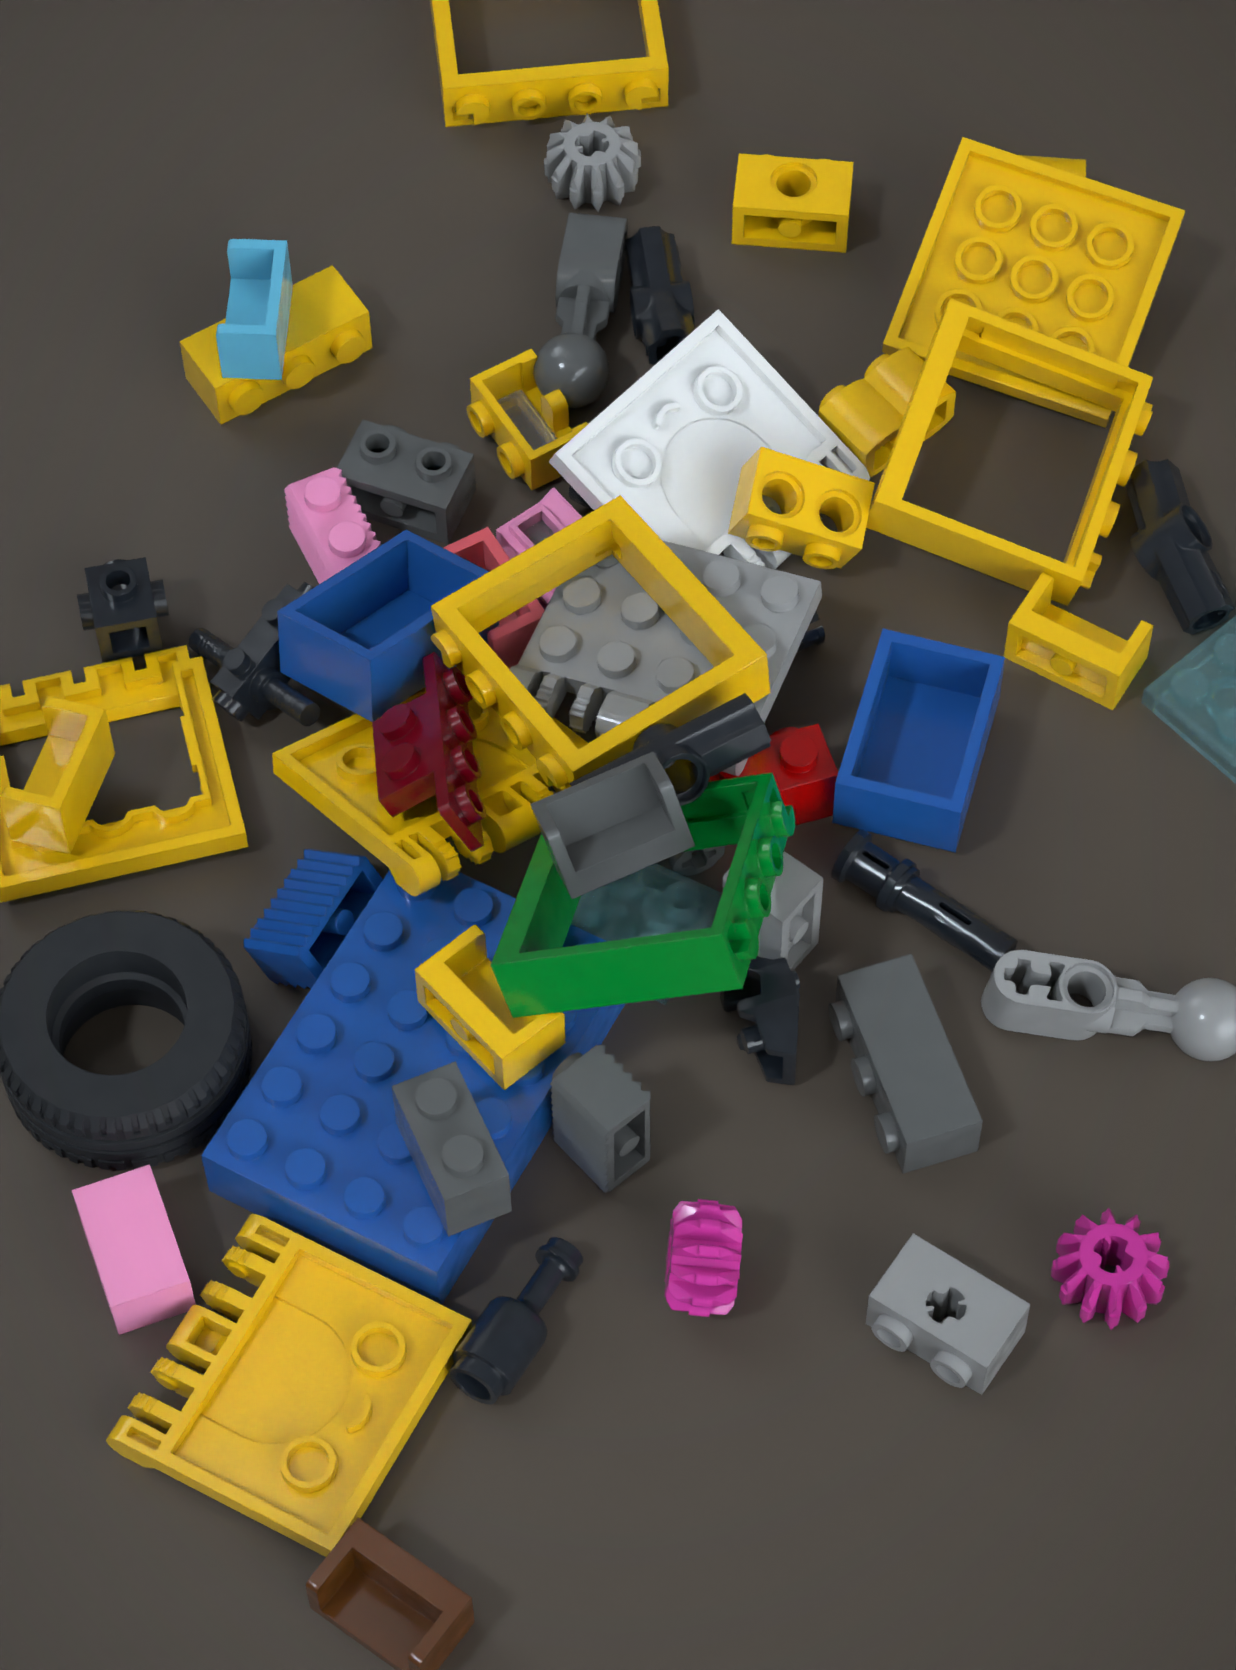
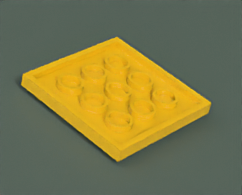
[882,137,1185,428]

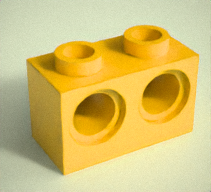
[728,447,875,569]

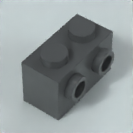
[337,419,476,545]

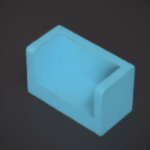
[216,239,293,380]

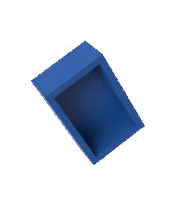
[277,530,499,722]
[832,629,1005,853]

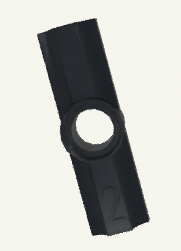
[570,693,771,806]

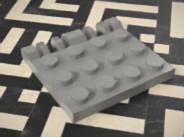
[510,540,822,776]

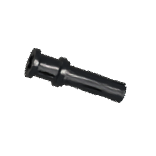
[831,829,1018,972]

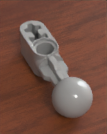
[981,950,1236,1062]

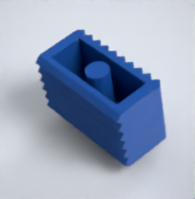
[244,849,383,989]

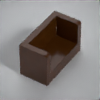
[305,1517,475,1670]

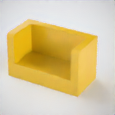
[1004,572,1154,710]
[0,696,115,854]
[414,925,566,1090]

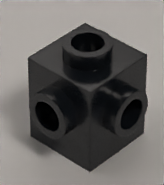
[77,557,169,663]

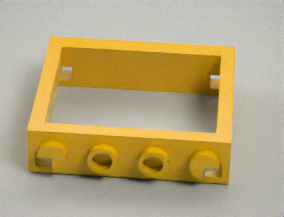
[430,0,669,127]
[866,298,1153,606]
[431,495,770,790]

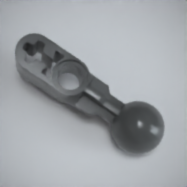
[534,213,628,409]

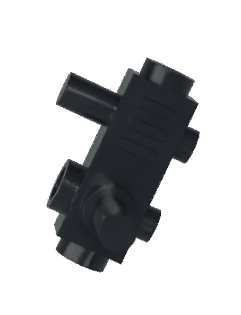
[189,582,320,726]

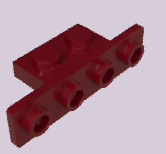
[372,652,486,852]

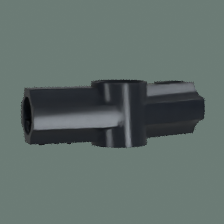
[625,226,695,365]
[1126,459,1235,635]

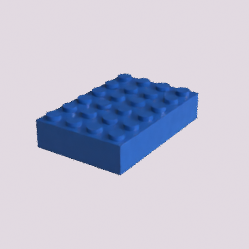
[201,870,625,1305]

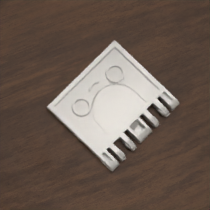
[549,309,870,569]

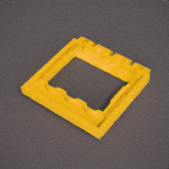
[0,645,249,903]

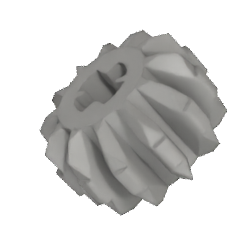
[544,113,641,212]

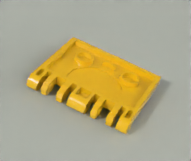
[272,666,588,897]
[106,1214,472,1557]

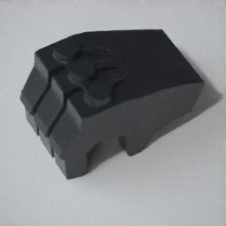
[720,956,800,1085]

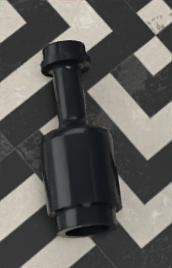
[449,1237,583,1405]

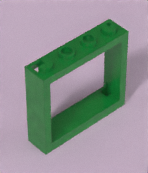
[491,772,795,1018]

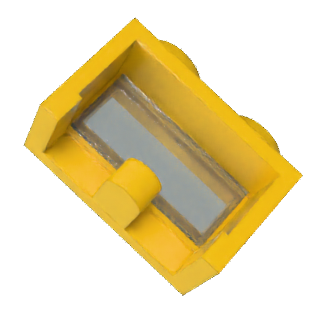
[466,348,588,491]

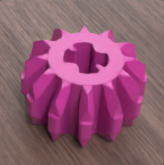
[664,1199,743,1317]
[1051,1208,1169,1330]

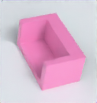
[72,1164,196,1335]

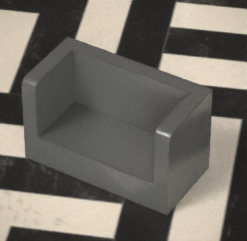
[530,752,695,899]

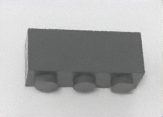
[828,954,983,1174]

